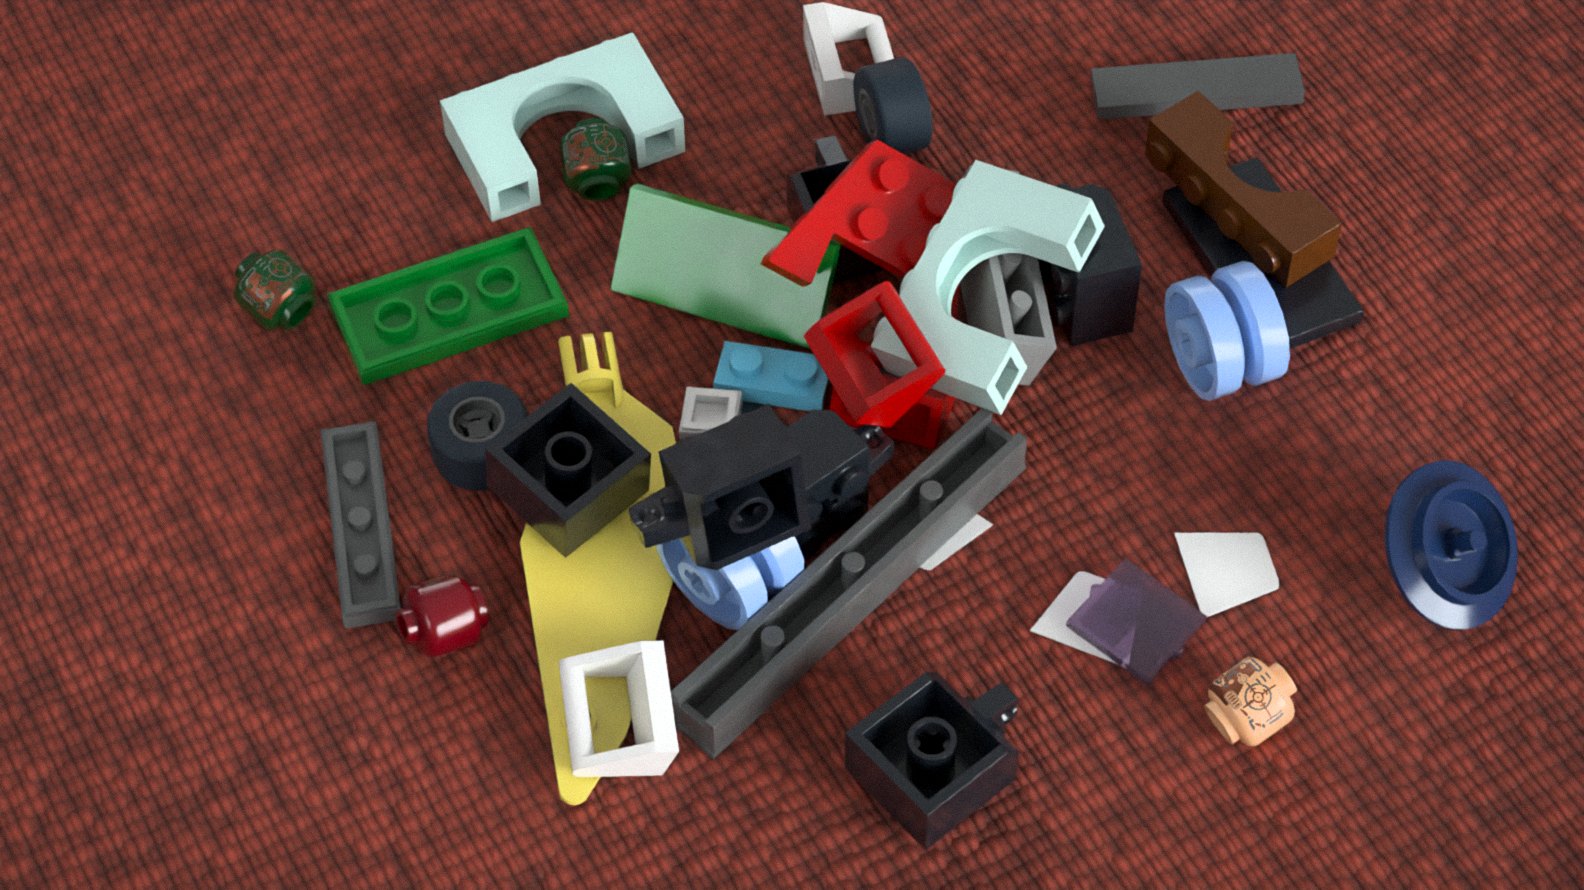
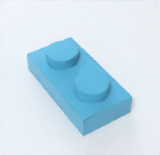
[713,341,830,411]

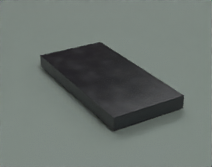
[1162,157,1364,349]

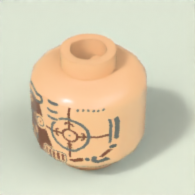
[1204,657,1297,747]

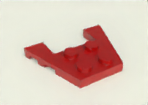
[760,139,961,320]

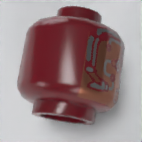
[396,574,488,657]

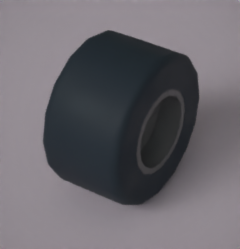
[853,57,933,154]
[427,380,528,491]

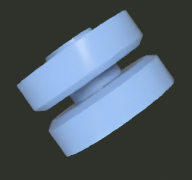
[1164,261,1290,401]
[656,537,804,630]

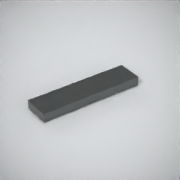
[1090,53,1305,119]
[320,421,401,629]

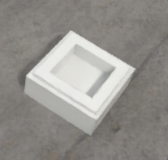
[679,387,743,440]

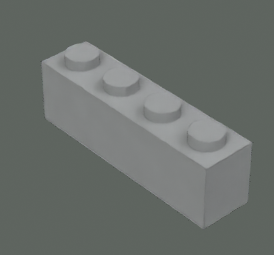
[960,165,1057,386]

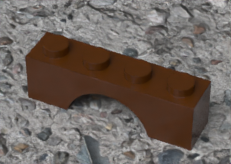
[1145,91,1342,288]

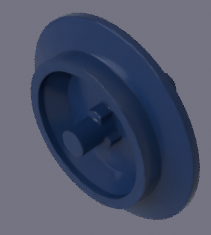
[1385,461,1518,630]

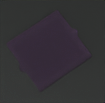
[1066,558,1207,686]

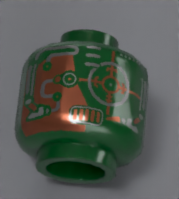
[559,118,632,201]
[234,250,316,330]

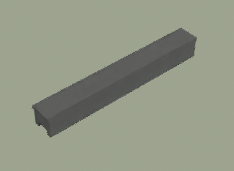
[671,408,1027,759]

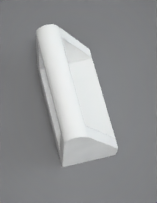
[803,2,894,116]
[559,641,679,777]

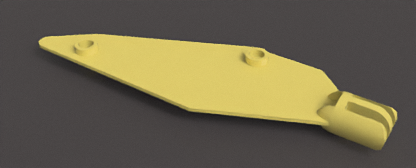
[520,332,676,805]

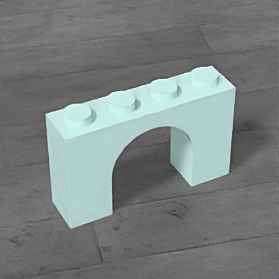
[440,32,686,222]
[871,160,1105,415]

